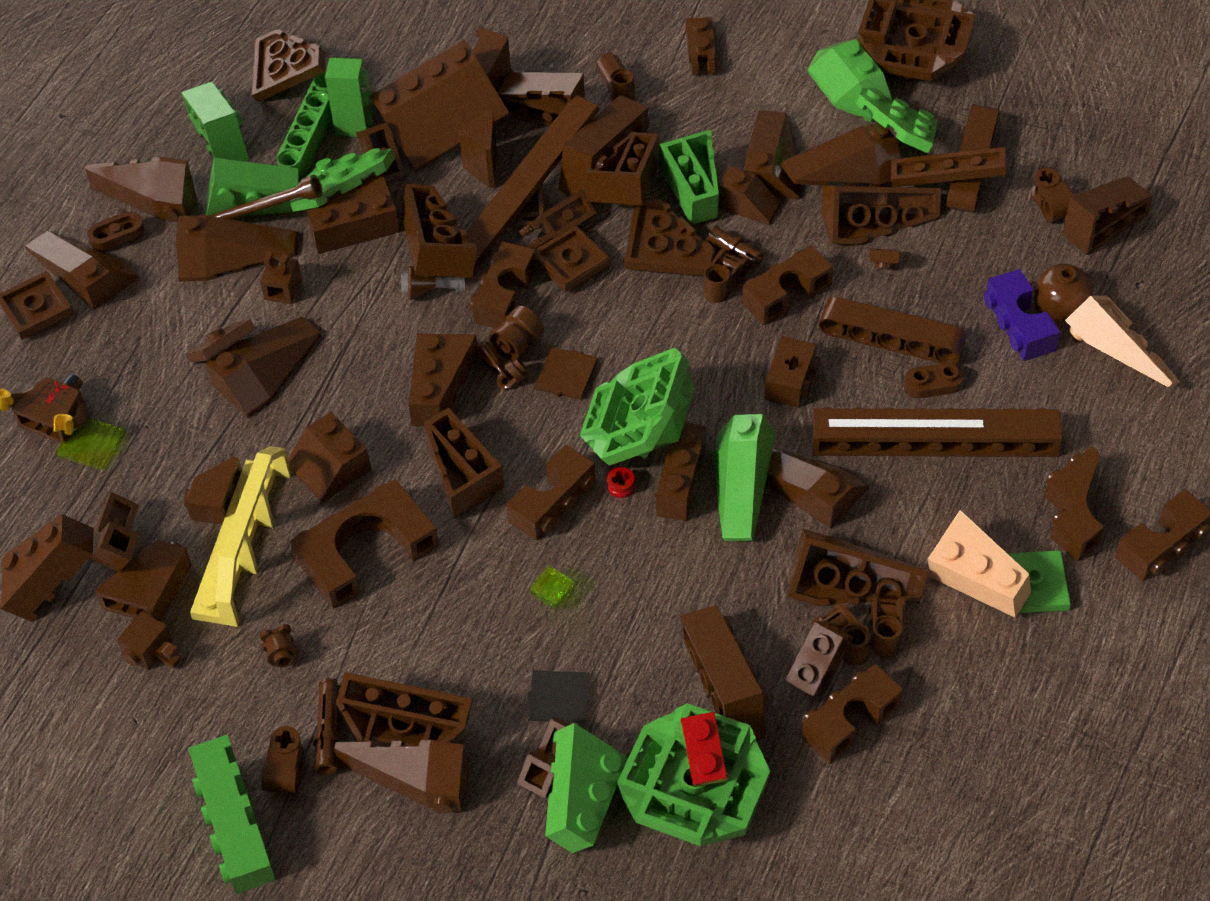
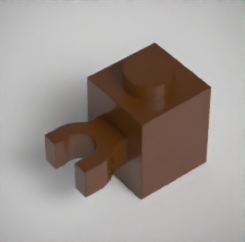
[260,251,302,304]
[117,611,182,670]

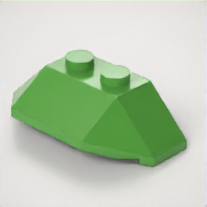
[808,39,892,123]

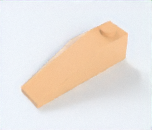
[1065,295,1180,387]

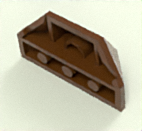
[336,672,473,747]

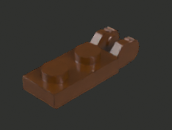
[685,17,716,75]
[519,190,597,249]

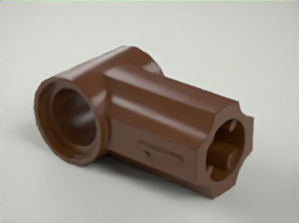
[596,52,635,101]

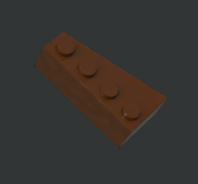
[559,95,649,196]
[680,605,767,741]

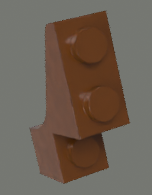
[1045,447,1104,561]

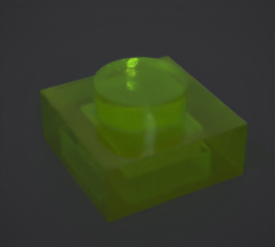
[530,565,575,609]

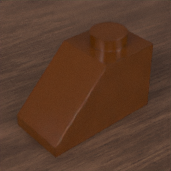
[356,122,406,182]
[718,166,780,225]
[184,457,242,525]

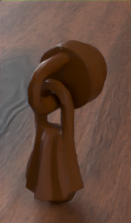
[476,341,529,390]

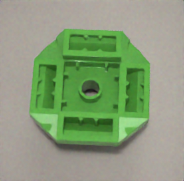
[580,347,695,466]
[617,703,770,846]

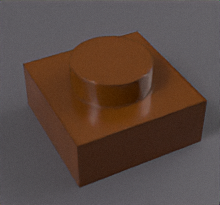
[869,248,900,268]

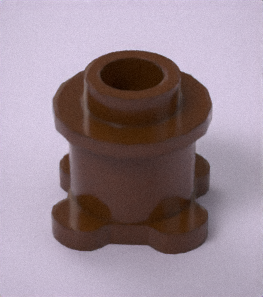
[259,624,299,668]

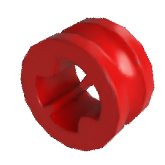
[607,467,635,498]

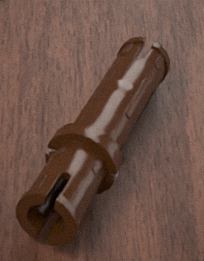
[313,678,340,775]

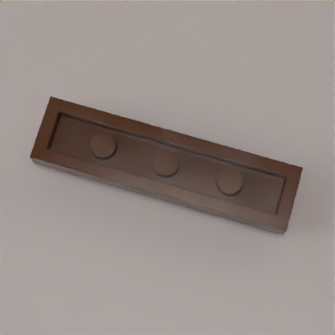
[891,147,1007,187]

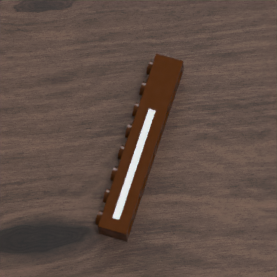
[812,407,1062,457]

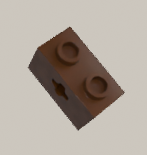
[764,336,820,408]

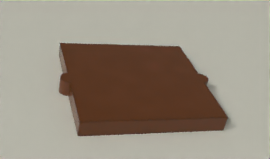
[535,347,598,400]

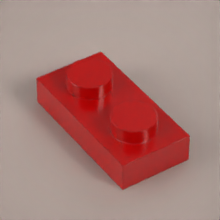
[681,712,728,787]

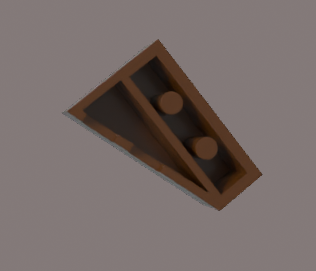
[497,72,585,127]
[408,333,478,426]

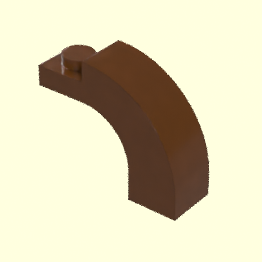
[89,492,139,571]

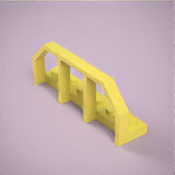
[190,446,292,627]

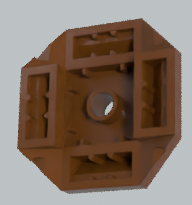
[857,0,976,81]

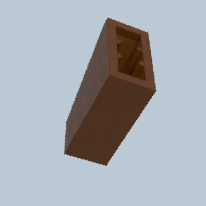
[95,540,192,622]

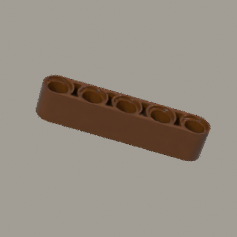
[946,104,1000,213]
[818,297,967,364]

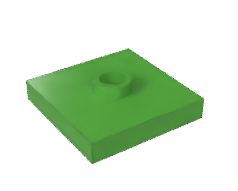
[1005,551,1070,614]

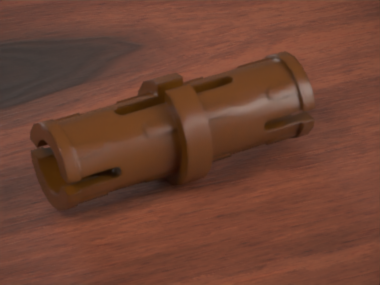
[707,226,764,269]

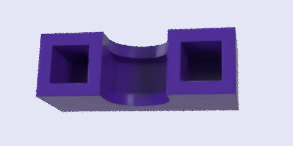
[984,269,1060,361]

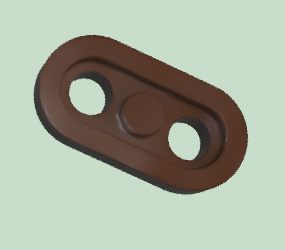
[87,212,144,250]
[904,363,964,398]

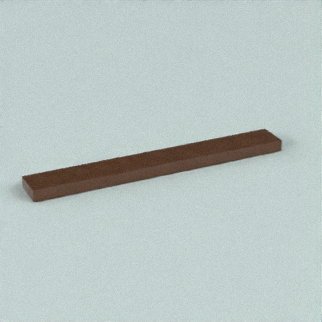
[467,94,599,270]

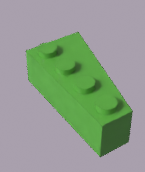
[188,734,275,894]

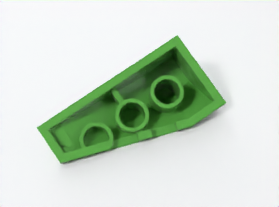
[712,414,776,541]

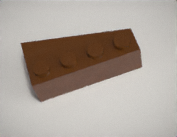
[401,184,478,278]

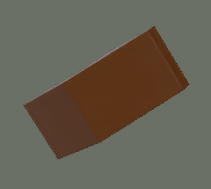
[517,716,571,798]

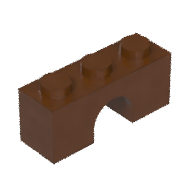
[470,242,537,328]
[742,245,833,325]
[656,422,706,522]
[506,445,596,541]
[1115,489,1210,581]
[802,664,903,765]

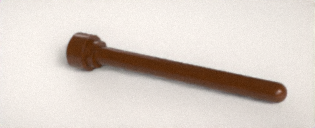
[209,175,323,220]

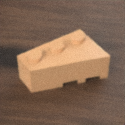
[928,510,1031,617]

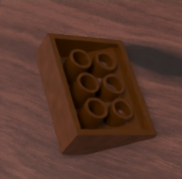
[370,39,510,171]

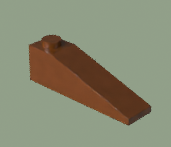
[781,123,900,187]
[821,185,941,244]
[787,529,929,606]

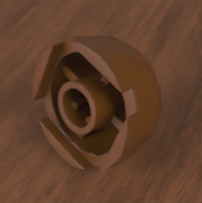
[1033,264,1093,322]

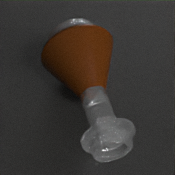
[401,266,465,300]

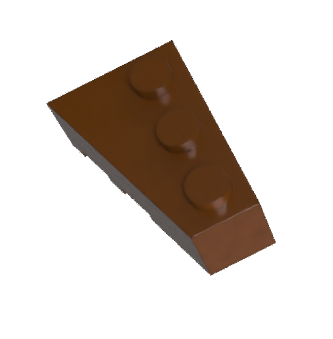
[471,27,513,92]
[585,132,659,206]
[307,173,400,254]
[1063,176,1153,255]
[424,408,504,519]
[0,514,94,622]

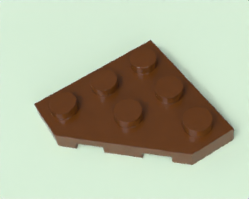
[252,29,325,102]
[624,198,714,276]

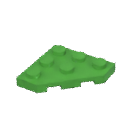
[856,87,938,153]
[289,148,395,212]

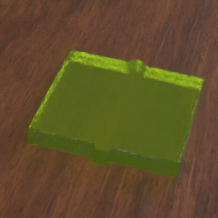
[55,418,126,471]

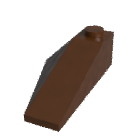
[744,110,801,200]
[85,157,197,222]
[176,215,297,282]
[25,231,139,310]
[205,316,321,418]
[765,447,869,528]
[334,740,470,813]

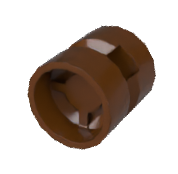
[489,306,544,361]

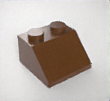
[288,412,371,503]

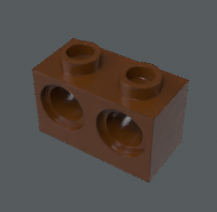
[785,621,854,697]

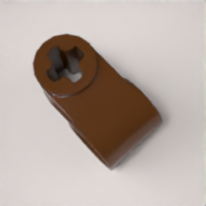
[1031,167,1074,223]
[703,248,750,303]
[870,594,905,658]
[812,602,870,665]
[261,726,304,794]

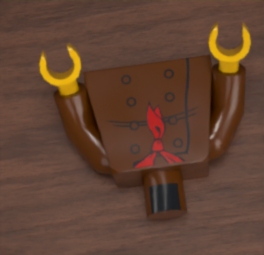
[0,373,87,446]

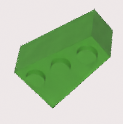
[325,58,375,137]
[181,81,249,162]
[659,130,719,225]
[205,158,298,217]
[545,723,628,853]

